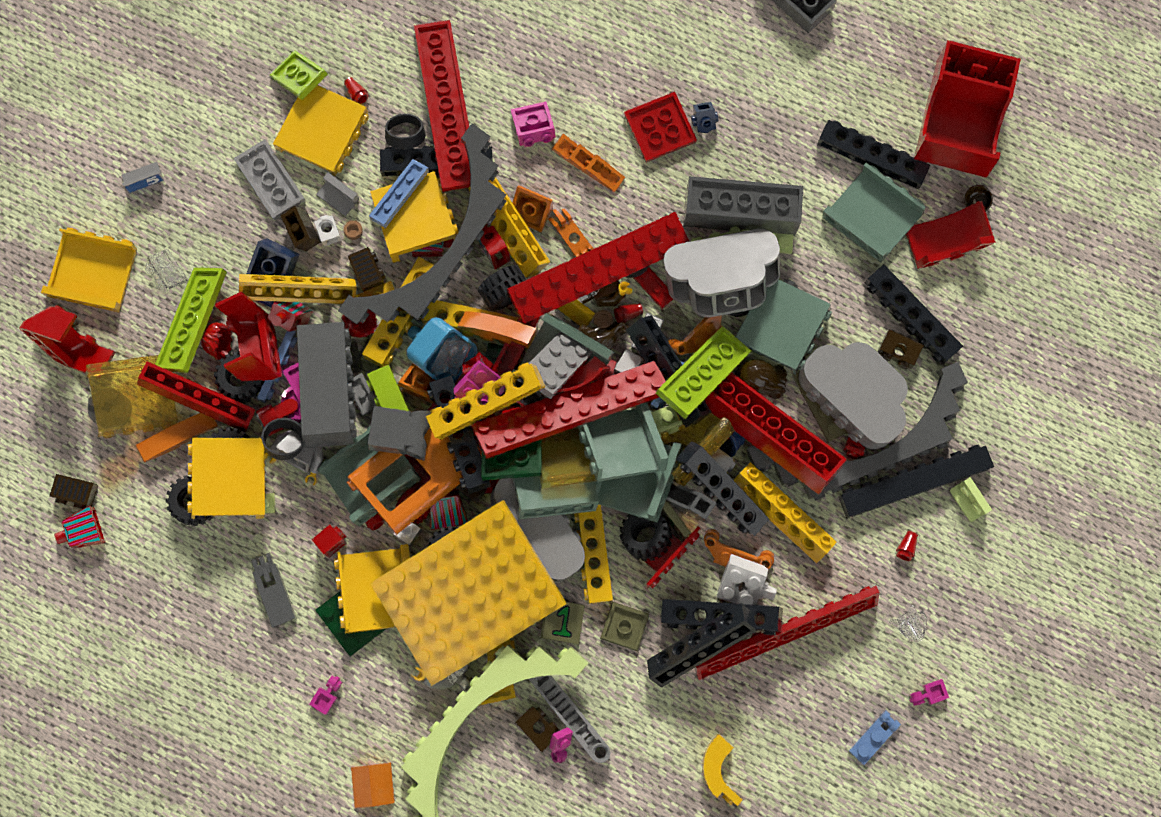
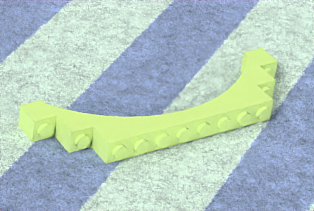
[401,645,589,817]

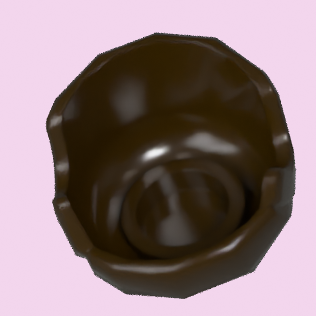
[964,184,993,212]

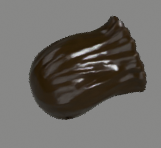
[578,321,629,350]
[735,360,787,400]

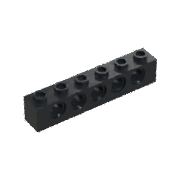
[817,120,931,190]
[380,146,493,176]
[865,264,963,365]
[626,315,712,428]
[427,375,491,495]
[676,441,769,537]
[661,599,783,636]
[647,603,757,688]

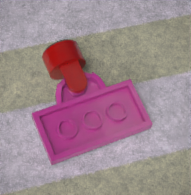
[255,362,301,436]

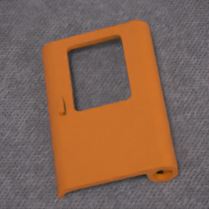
[346,407,482,535]

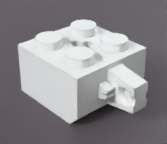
[716,554,777,605]

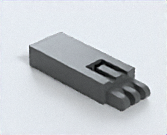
[251,552,297,628]

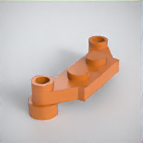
[668,315,722,355]
[704,529,775,569]

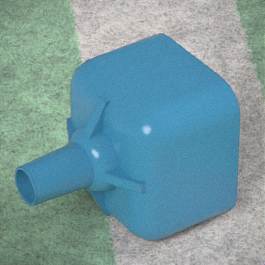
[406,317,477,383]

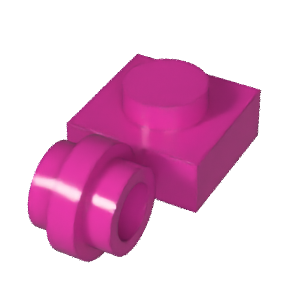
[309,676,343,715]
[909,679,950,706]
[549,727,573,763]

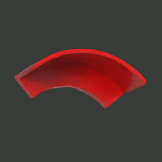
[906,201,996,269]
[558,356,611,392]

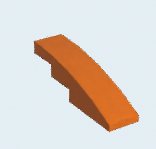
[552,133,625,192]
[458,311,536,347]
[136,413,218,463]

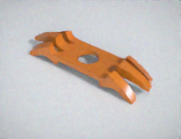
[548,208,594,257]

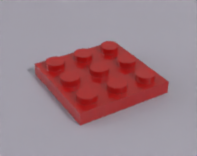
[624,91,697,163]

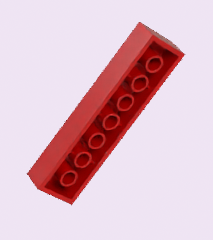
[704,372,847,495]

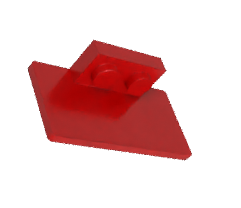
[644,526,701,590]

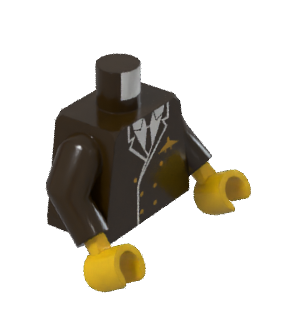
[579,280,633,307]

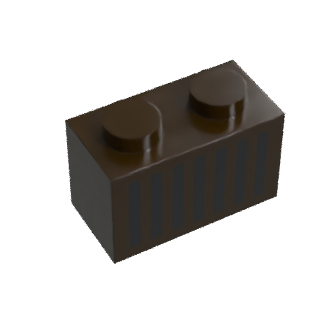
[280,206,321,252]
[348,247,386,292]
[49,474,98,509]

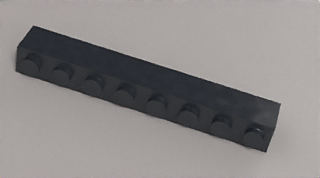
[838,444,994,519]

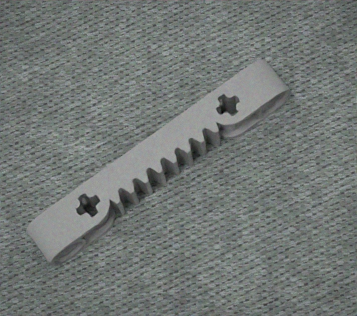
[518,649,610,763]

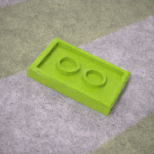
[269,50,328,100]

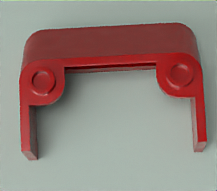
[215,291,282,381]
[19,305,116,378]

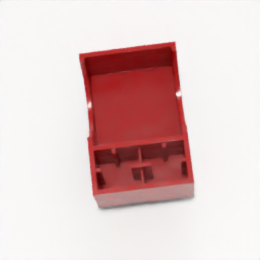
[914,40,1021,178]

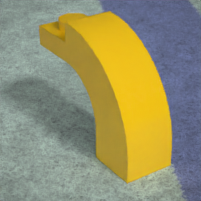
[702,734,742,806]

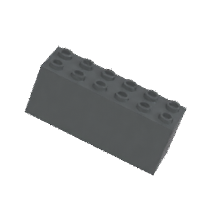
[683,176,804,236]
[297,322,357,448]

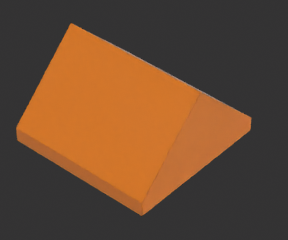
[512,185,553,232]
[398,363,436,404]
[351,763,395,808]

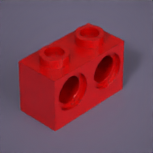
[311,524,347,558]

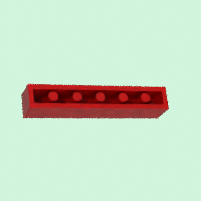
[137,361,256,432]

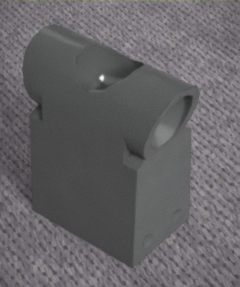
[368,406,431,461]

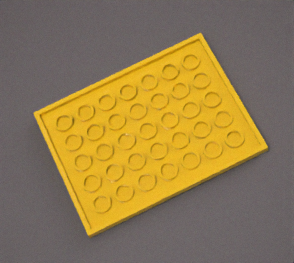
[370,500,567,686]

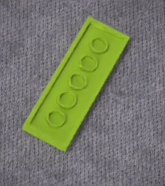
[155,267,227,373]
[656,326,751,419]

